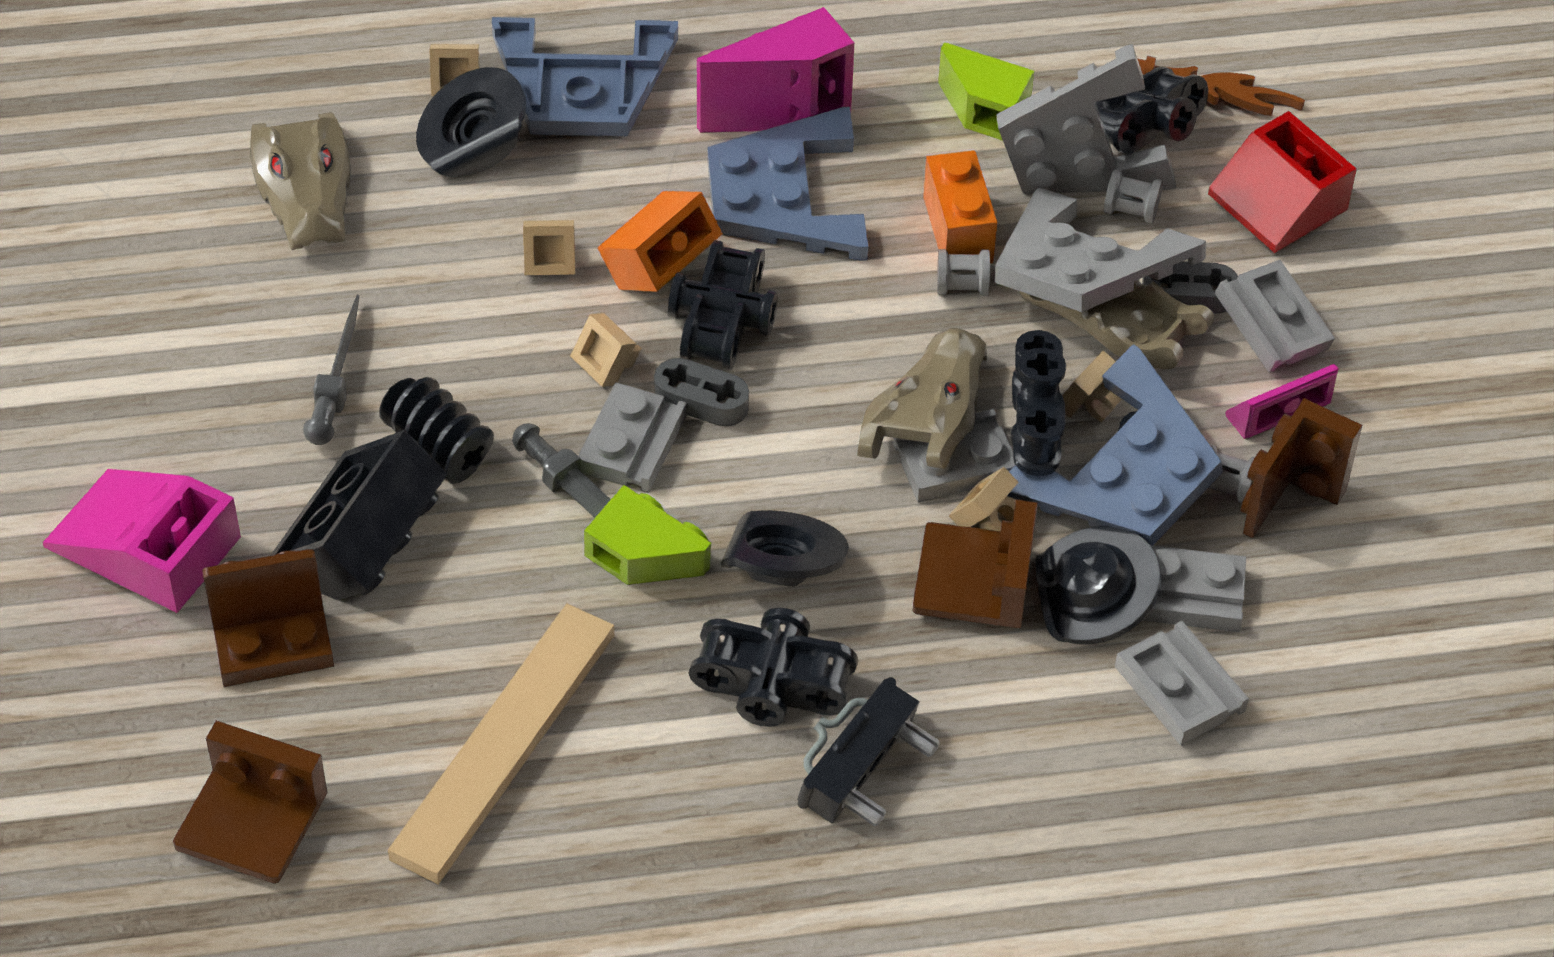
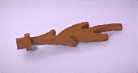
[1137,55,1305,116]

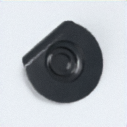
[416,67,526,177]
[721,510,849,587]
[1035,526,1162,645]

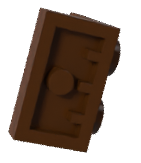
[1240,398,1363,538]
[912,500,1038,629]
[202,549,334,687]
[173,720,328,884]

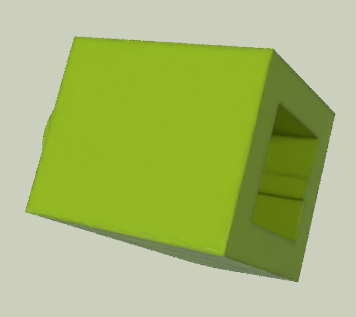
[938,42,1034,141]
[584,485,711,585]

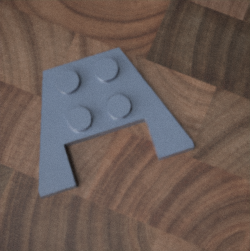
[492,17,678,136]
[707,107,868,261]
[1007,344,1223,546]

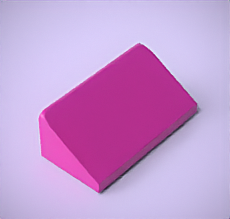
[1225,364,1339,439]

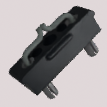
[797,677,939,826]

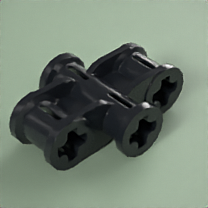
[1096,66,1209,154]
[668,240,778,369]
[1010,330,1067,476]
[688,607,859,727]

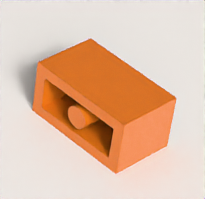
[923,150,997,264]
[597,191,723,292]

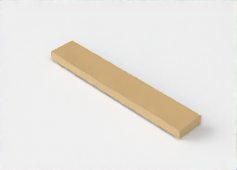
[388,603,615,885]

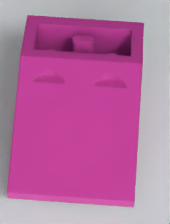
[697,7,855,133]
[43,469,241,613]

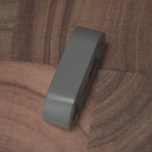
[1142,261,1238,314]
[654,358,749,426]

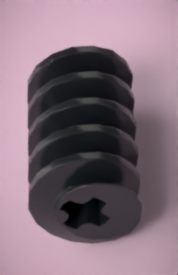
[379,377,494,484]

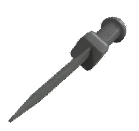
[303,294,360,445]
[512,423,611,518]

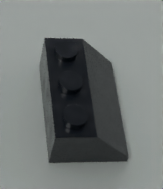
[270,430,448,600]

